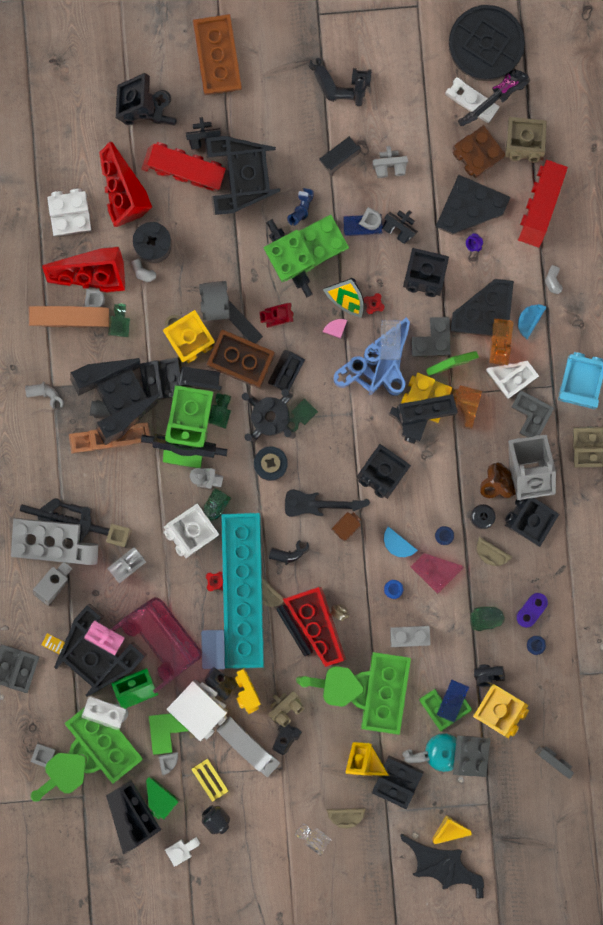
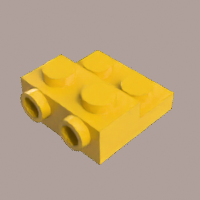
[162,310,215,363]
[401,372,453,423]
[235,668,261,714]
[473,684,529,738]

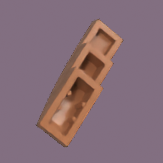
[29,306,109,328]
[69,422,150,454]

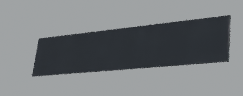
[229,301,263,344]

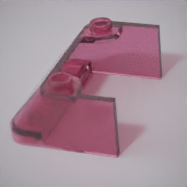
[110,597,201,693]

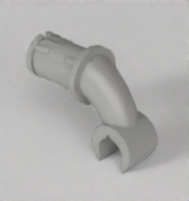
[25,382,64,409]

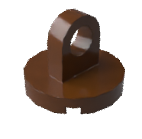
[480,462,516,498]

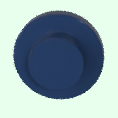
[435,526,454,545]
[527,636,546,655]

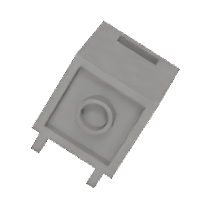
[508,435,556,500]

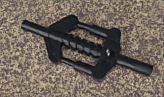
[19,498,109,543]

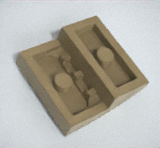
[573,426,603,467]

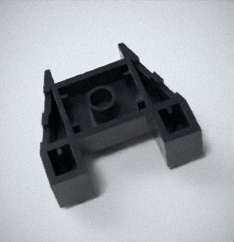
[205,136,281,215]
[70,358,159,445]
[54,604,148,697]

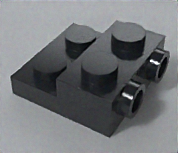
[115,73,154,125]
[403,247,449,297]
[357,444,411,499]
[505,498,560,547]

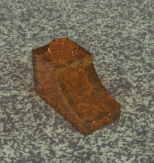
[489,319,514,365]
[453,385,482,430]

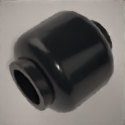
[470,504,496,529]
[202,805,230,835]

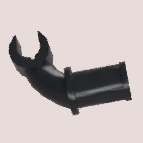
[269,540,309,565]

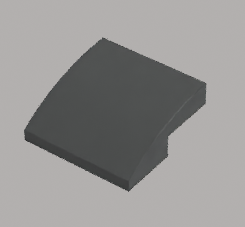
[0,644,39,693]

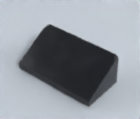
[268,350,305,391]

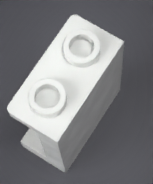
[167,680,228,741]
[81,697,126,730]

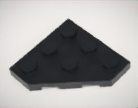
[436,174,511,235]
[450,279,514,338]

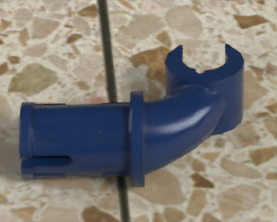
[287,188,314,226]

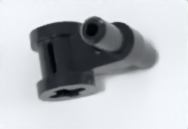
[351,68,372,106]
[147,90,177,126]

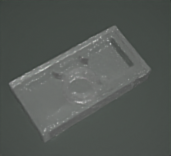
[380,320,401,360]

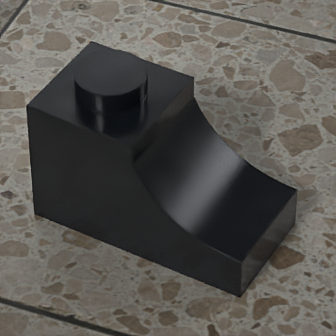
[389,407,428,444]

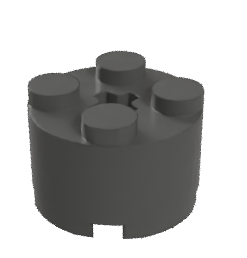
[199,281,230,321]

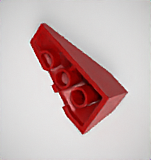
[99,142,152,227]
[42,247,125,292]

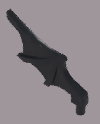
[401,834,484,899]

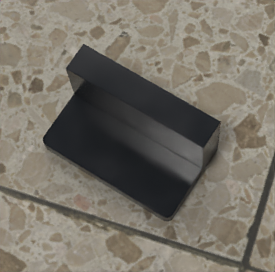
[319,136,361,175]
[179,366,222,391]

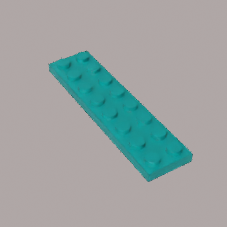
[221,513,264,669]

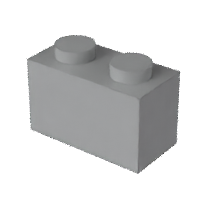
[390,626,430,647]

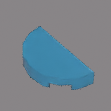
[518,304,547,340]
[384,527,418,557]

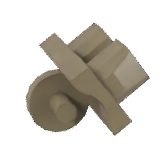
[268,691,305,727]

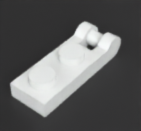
[445,77,499,124]

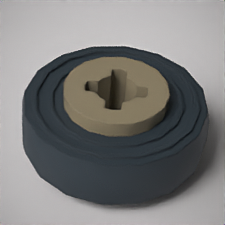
[254,446,288,481]

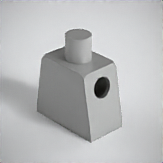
[33,562,72,606]

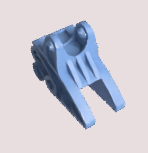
[333,317,410,396]

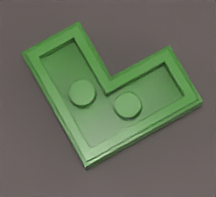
[426,351,479,376]
[419,689,472,732]
[149,713,189,755]

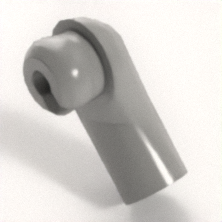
[131,259,156,282]
[545,265,563,294]

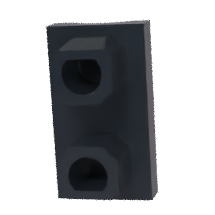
[186,117,221,150]
[382,210,418,244]

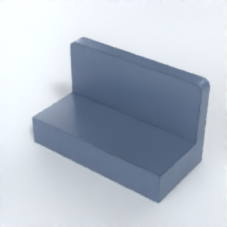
[201,630,225,669]

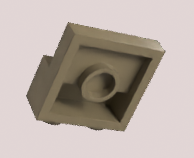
[505,117,547,163]

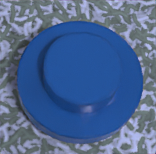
[384,580,403,599]

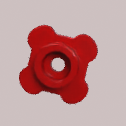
[364,293,385,314]
[206,572,223,591]

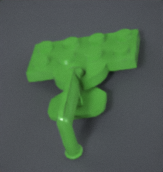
[296,652,411,735]
[30,707,143,802]

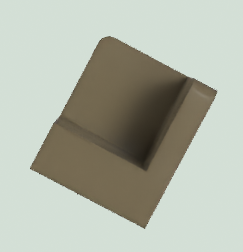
[106,524,132,548]

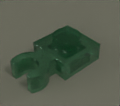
[290,398,318,432]

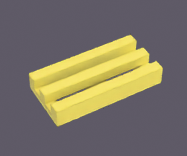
[191,758,229,802]

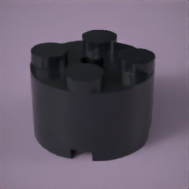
[133,222,172,263]

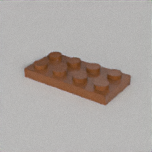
[193,14,242,95]

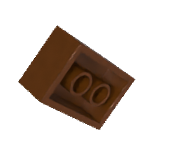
[206,329,275,389]

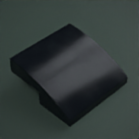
[140,357,184,400]
[372,755,424,810]

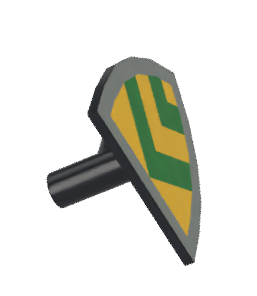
[323,278,364,318]

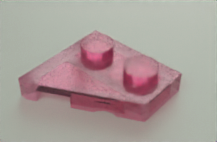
[410,553,464,594]

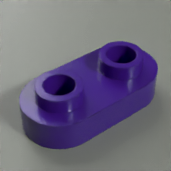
[516,593,548,628]

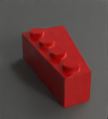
[141,142,226,192]
[518,159,568,248]
[283,586,346,667]

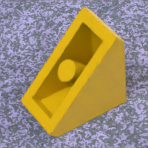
[346,742,388,775]
[432,815,472,844]

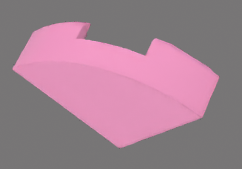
[323,319,347,339]

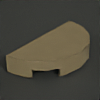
[477,537,512,566]
[262,577,285,607]
[327,808,366,829]

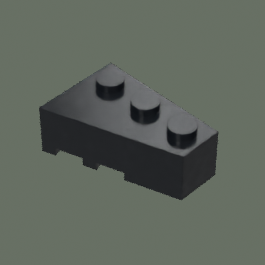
[106,780,161,854]

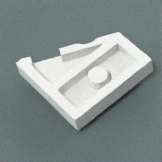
[486,361,539,399]

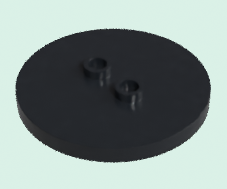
[449,5,525,81]

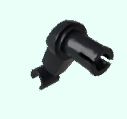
[309,58,354,102]

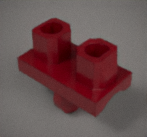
[259,303,294,328]

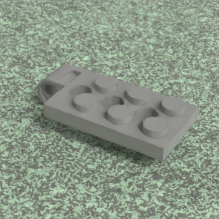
[11,518,99,565]

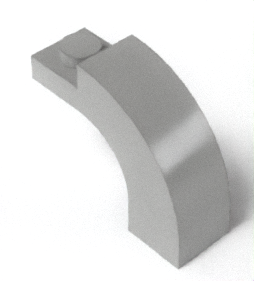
[217,716,280,777]

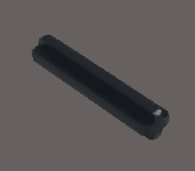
[276,604,313,656]

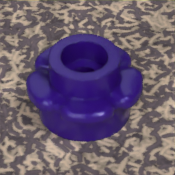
[466,233,483,252]

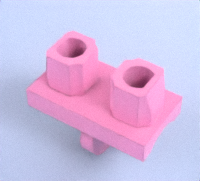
[84,621,124,655]

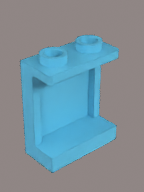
[558,352,603,409]

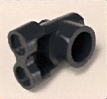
[474,664,505,687]
[205,667,238,700]
[272,724,302,755]

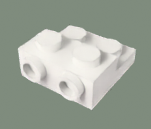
[47,189,92,237]
[164,504,219,558]

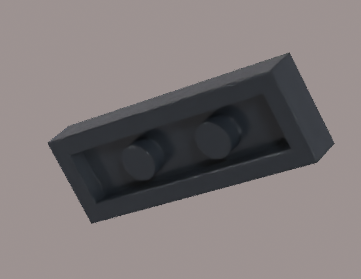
[397,394,458,424]

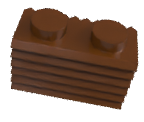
[331,512,361,542]

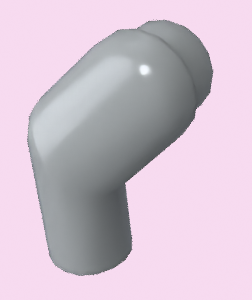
[402,749,430,763]

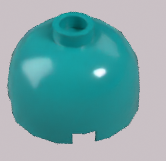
[425,733,457,772]

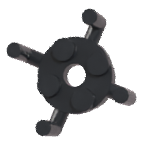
[242,389,296,442]

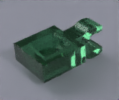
[108,303,130,338]
[208,393,231,429]

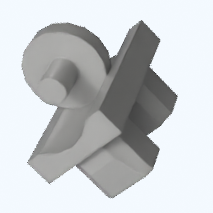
[372,146,408,178]
[190,468,224,489]
[107,547,146,584]

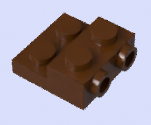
[453,125,505,179]

